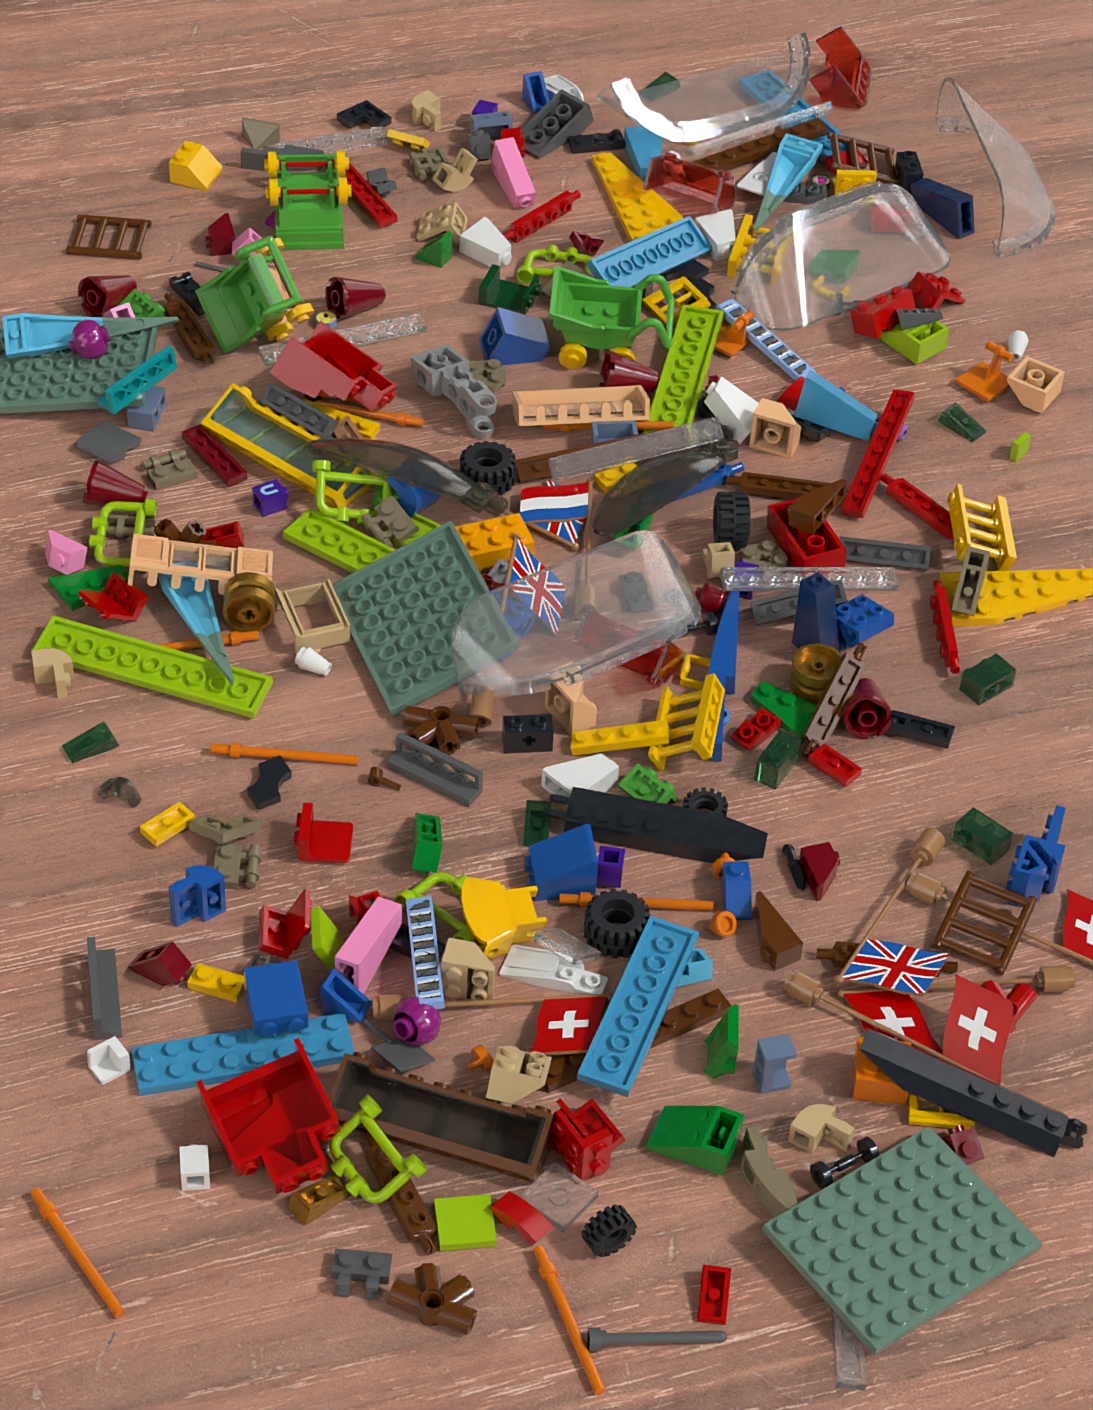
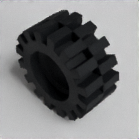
[683,787,728,817]
[582,1204,637,1257]

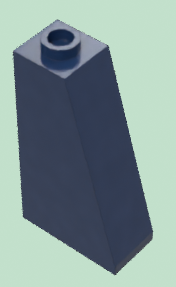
[911,178,975,239]
[792,572,840,652]

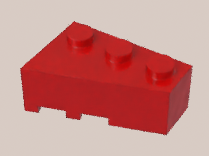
[849,286,916,338]

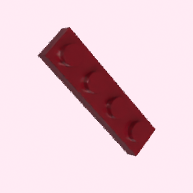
[181,424,247,487]

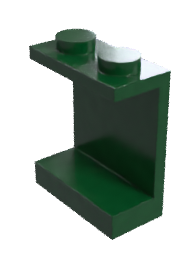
[478,264,542,315]

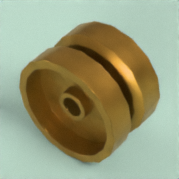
[223,572,276,632]
[789,643,842,704]

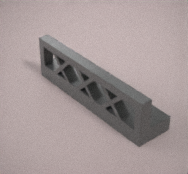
[259,382,339,445]
[839,536,931,569]
[750,579,847,626]
[386,732,483,807]
[87,937,122,1040]

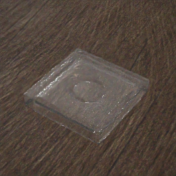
[533,928,601,965]
[520,1162,599,1233]

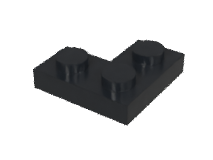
[337,100,392,131]

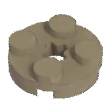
[469,359,506,393]
[742,540,787,580]

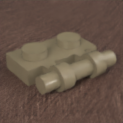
[408,146,450,181]
[142,449,198,490]
[361,495,419,548]
[107,507,158,538]
[214,843,262,890]

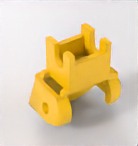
[461,877,547,960]

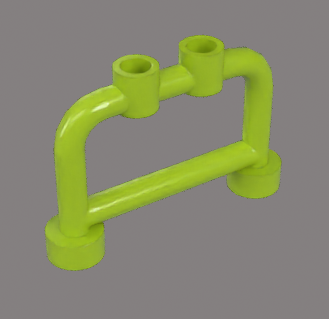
[516,245,592,284]
[312,460,397,525]
[89,498,157,573]
[395,872,475,942]
[329,1095,427,1204]

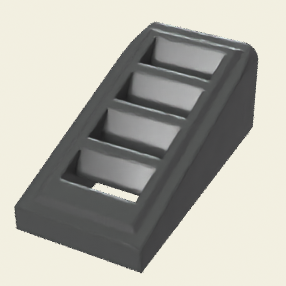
[896,309,943,330]

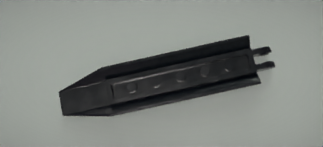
[546,787,768,863]
[860,1028,1088,1157]

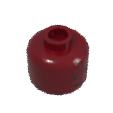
[693,582,729,616]

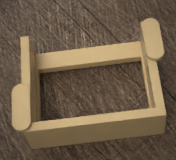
[275,579,350,656]

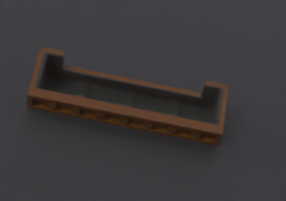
[329,1052,554,1184]

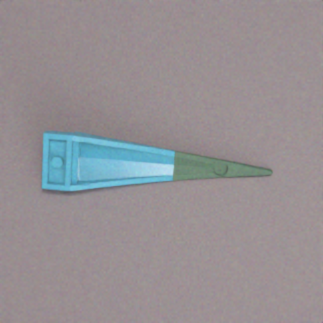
[753,133,823,234]
[2,313,180,358]
[157,562,234,686]

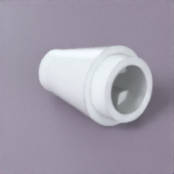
[1008,330,1029,362]
[295,647,332,676]

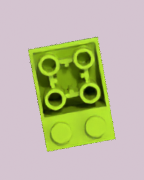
[879,321,949,364]

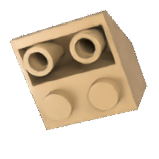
[441,938,495,1001]
[486,1046,552,1104]

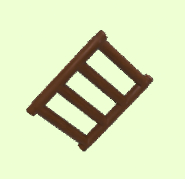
[827,132,900,186]
[66,215,152,259]
[932,871,1037,975]

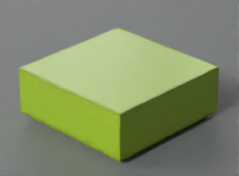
[1009,432,1031,462]

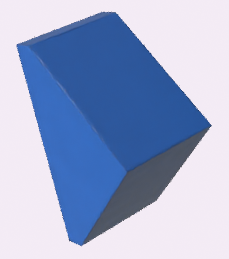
[522,71,550,113]
[319,968,371,1023]

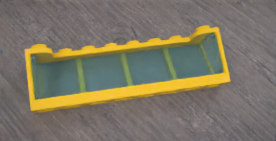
[201,383,376,508]

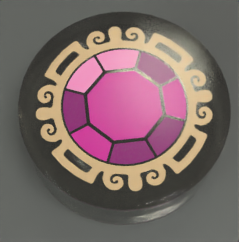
[811,174,831,190]

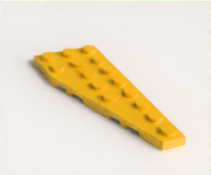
[592,153,683,242]
[939,568,1093,626]

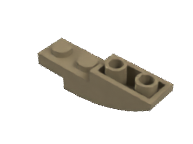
[740,1126,801,1218]

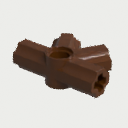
[154,518,217,564]
[403,705,479,755]
[387,1263,477,1335]

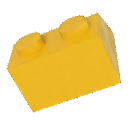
[169,141,223,191]

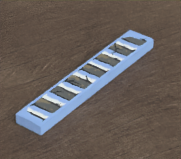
[716,299,816,380]
[406,896,445,1009]

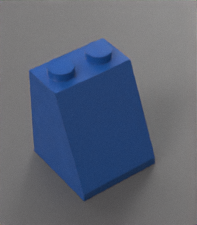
[479,307,551,366]
[524,824,598,901]
[244,960,308,1036]

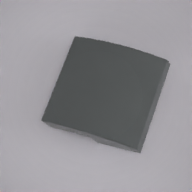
[76,422,141,463]

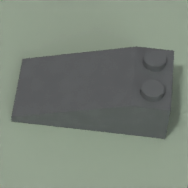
[521,89,594,159]

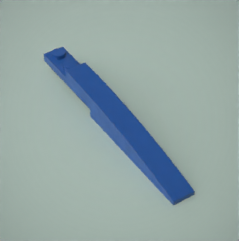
[708,581,740,761]

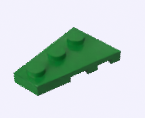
[48,565,129,611]
[750,681,817,744]

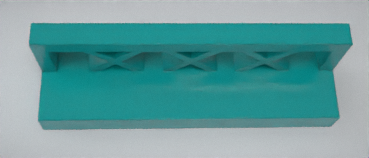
[98,345,178,414]

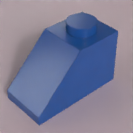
[720,861,752,920]

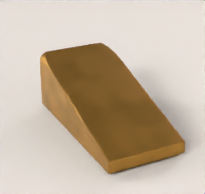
[288,1174,351,1225]

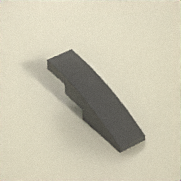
[241,144,324,172]

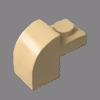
[412,90,441,131]
[432,148,478,192]
[702,542,735,579]
[31,648,74,698]
[788,1104,855,1154]

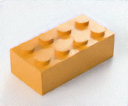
[455,513,535,574]

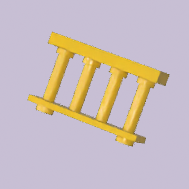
[727,214,795,286]
[947,484,1017,571]
[648,673,725,771]

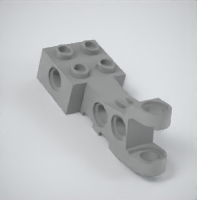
[410,344,497,440]

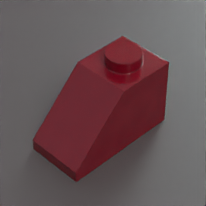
[205,213,236,256]
[799,842,840,901]
[129,941,192,986]

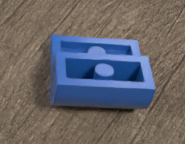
[386,459,442,518]
[168,865,226,927]

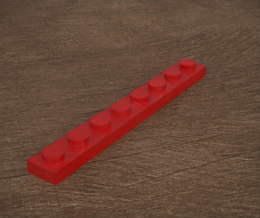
[841,389,915,518]

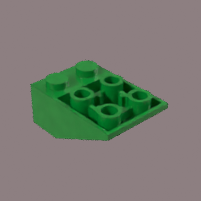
[645,1106,745,1176]

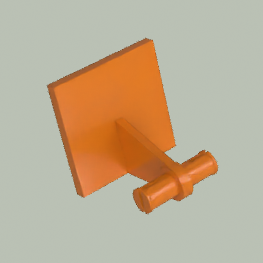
[714,310,754,357]
[955,341,1014,402]

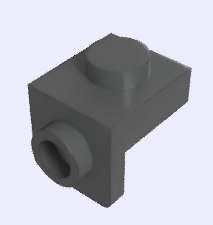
[467,129,491,160]
[366,168,397,196]

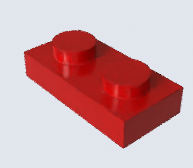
[808,743,862,787]

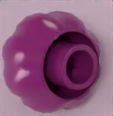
[69,320,111,359]
[392,996,441,1046]

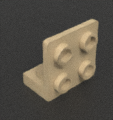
[417,201,468,245]

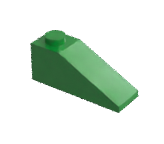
[411,813,443,874]

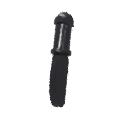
[782,844,806,891]

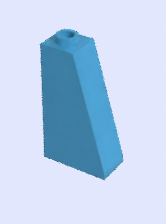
[624,125,663,184]
[794,370,878,441]

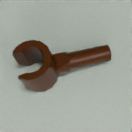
[368,767,402,791]

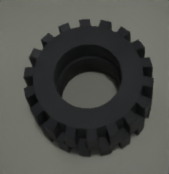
[459,441,516,498]
[713,492,751,549]
[584,889,650,959]

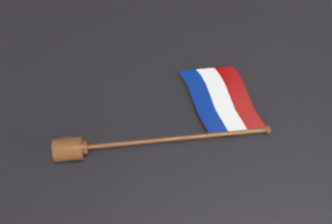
[520,479,598,622]

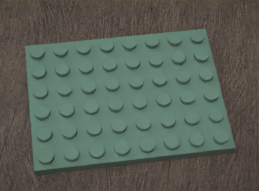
[0,326,160,414]
[332,521,521,717]
[762,1126,1042,1356]

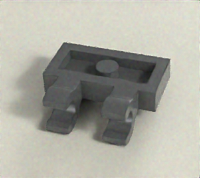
[331,1248,392,1300]

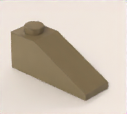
[951,546,990,616]

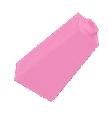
[490,137,536,209]
[335,896,402,994]

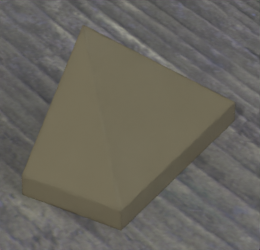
[242,117,281,149]

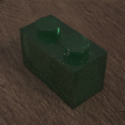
[959,653,1016,706]
[754,730,801,790]
[952,807,1013,866]

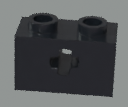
[895,151,924,194]
[502,714,554,754]

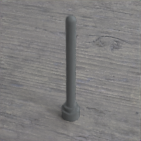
[587,1327,727,1351]

